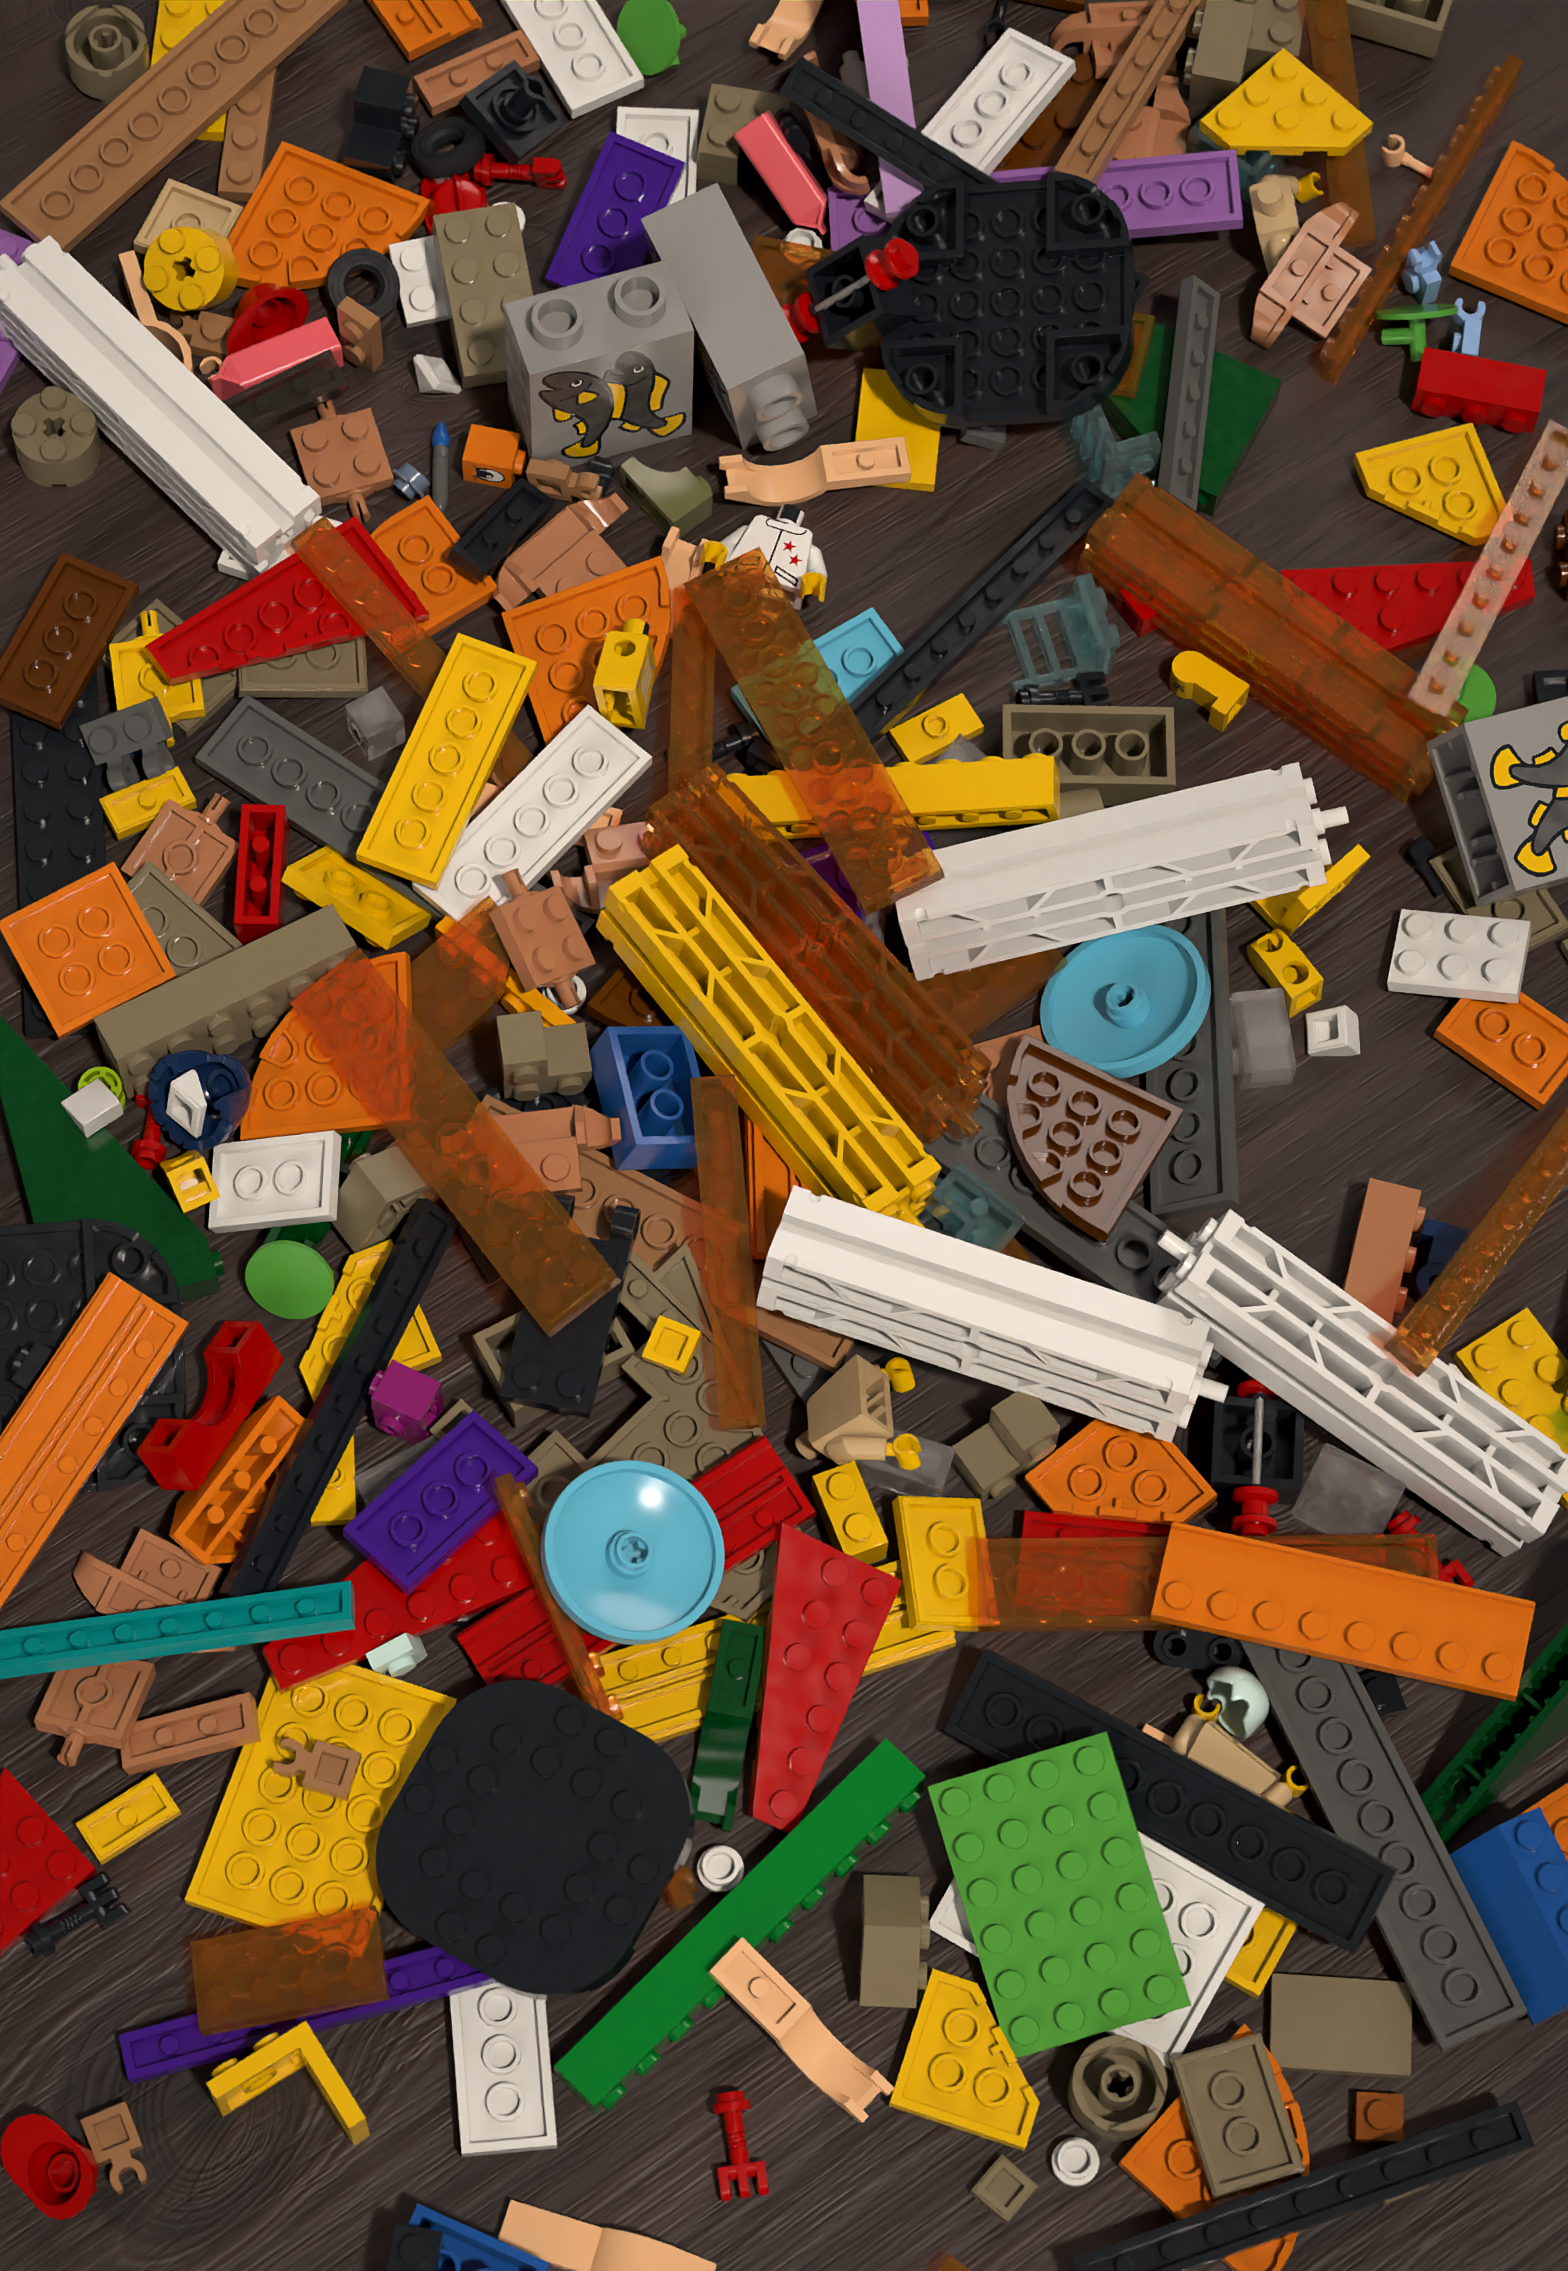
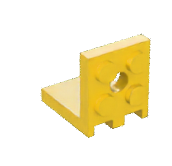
[1249,844,1371,938]
[206,2021,370,2146]

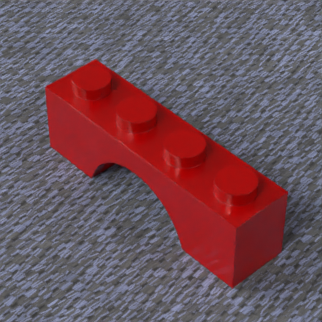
[136,1321,284,1491]

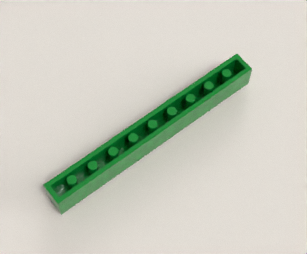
[554,1738,926,2115]

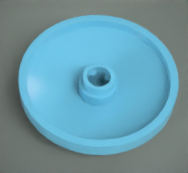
[1040,924,1211,1079]
[540,1460,725,1645]

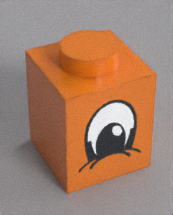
[462,424,527,489]

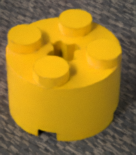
[143,227,239,311]

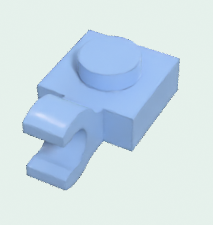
[1402,241,1442,304]
[1450,298,1486,357]

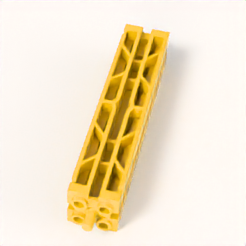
[596,844,942,1228]

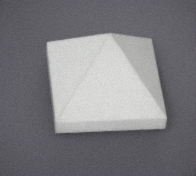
[413,354,462,394]

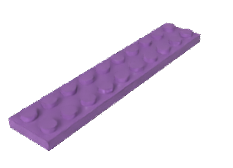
[828,149,1243,253]

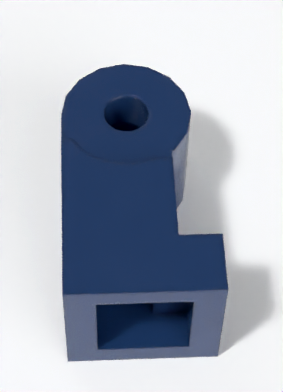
[1411,1218,1469,1311]

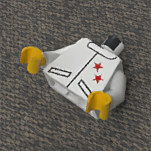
[698,504,828,610]

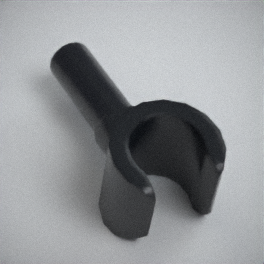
[983,0,1008,43]
[588,456,615,498]
[1404,836,1445,897]

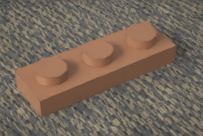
[413,29,540,116]
[120,1692,261,1775]

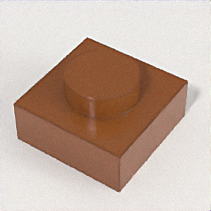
[1354,2092,1404,2145]

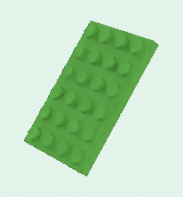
[927,1732,1192,2058]

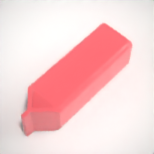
[733,109,828,235]
[210,316,344,406]

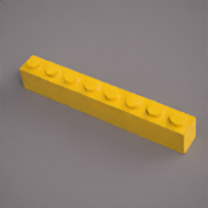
[710,753,1060,843]

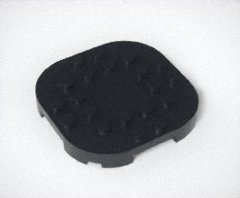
[881,172,1135,427]
[0,1218,187,1494]
[375,1680,695,2001]

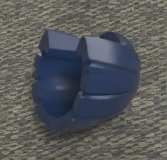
[148,1050,253,1152]

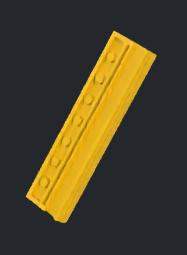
[579,1560,956,1743]

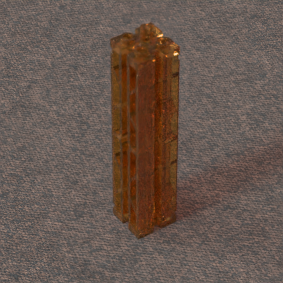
[1077,472,1469,805]
[641,762,992,1144]

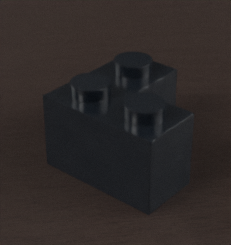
[343,66,420,185]

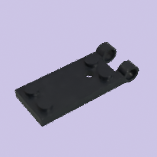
[500,1192,641,1419]

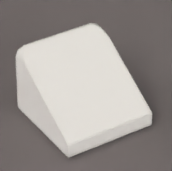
[1305,1005,1360,1056]
[166,1069,207,1138]
[61,1078,123,1138]

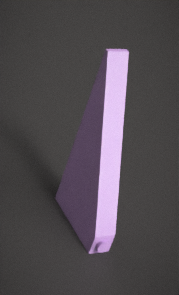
[857,0,924,218]

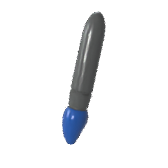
[431,422,450,514]

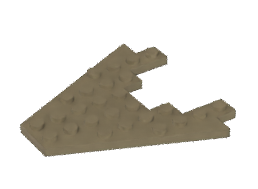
[429,1244,801,1623]

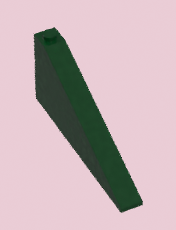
[1096,313,1282,517]
[0,1015,226,1303]
[1420,1622,1568,1846]

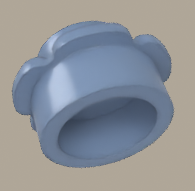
[392,462,430,500]

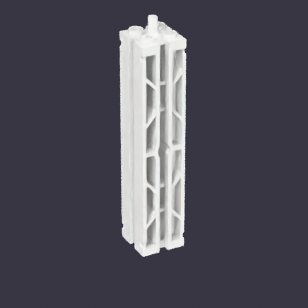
[0,235,325,579]
[888,762,1349,981]
[756,1185,1229,1443]
[1155,1209,1568,1557]

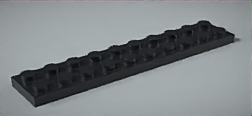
[9,641,107,1039]
[943,1649,1399,1954]

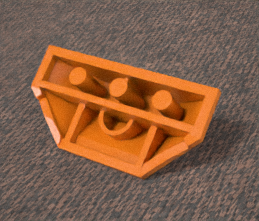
[169,1395,306,1565]

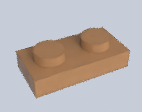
[337,296,384,372]

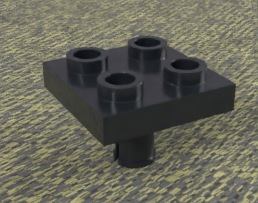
[458,59,568,165]

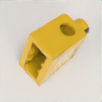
[593,618,656,729]

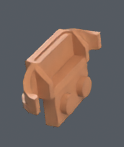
[1049,0,1200,79]
[801,50,871,195]
[1111,74,1191,161]
[1250,201,1372,351]
[493,492,629,611]
[550,818,724,916]
[442,1105,621,1202]
[73,1528,237,1653]

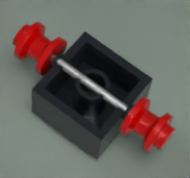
[781,235,919,351]
[1206,1373,1305,1541]

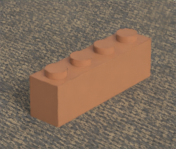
[1342,1178,1426,1330]

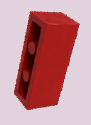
[1411,347,1547,433]
[234,804,290,945]

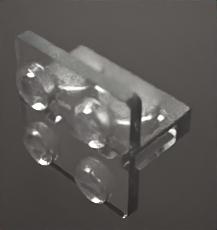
[1291,1443,1406,1549]

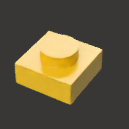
[642,1315,703,1376]

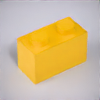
[810,1461,888,1564]

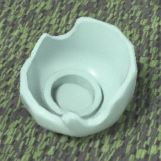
[1206,1665,1270,1740]

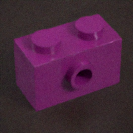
[368,1360,444,1450]

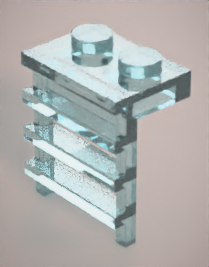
[1070,404,1162,498]
[997,573,1120,693]

